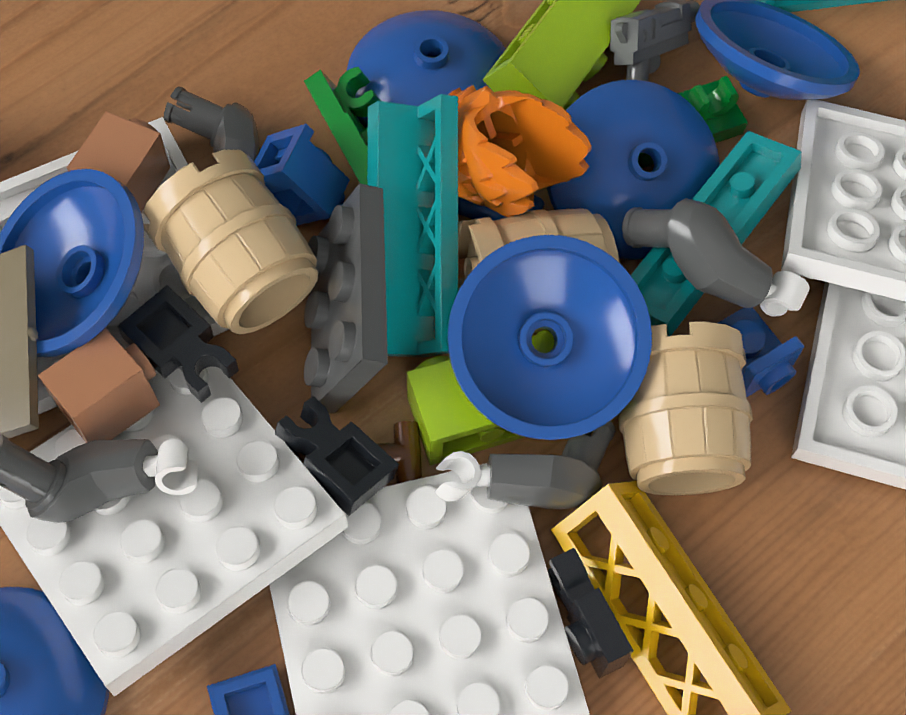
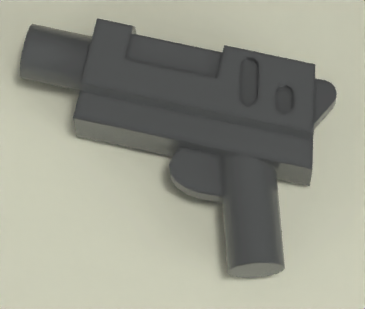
[610,0,700,82]

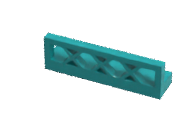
[367,94,458,358]
[631,131,802,337]

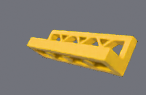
[551,481,791,715]

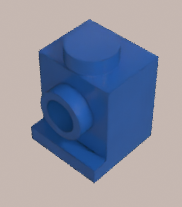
[254,124,350,226]

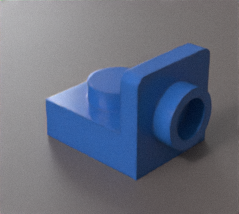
[718,308,805,397]

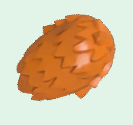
[447,85,592,217]

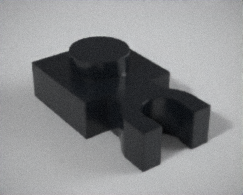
[117,285,239,403]
[275,396,400,516]
[547,548,634,679]

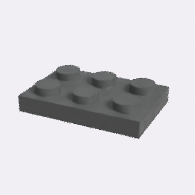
[304,183,388,413]

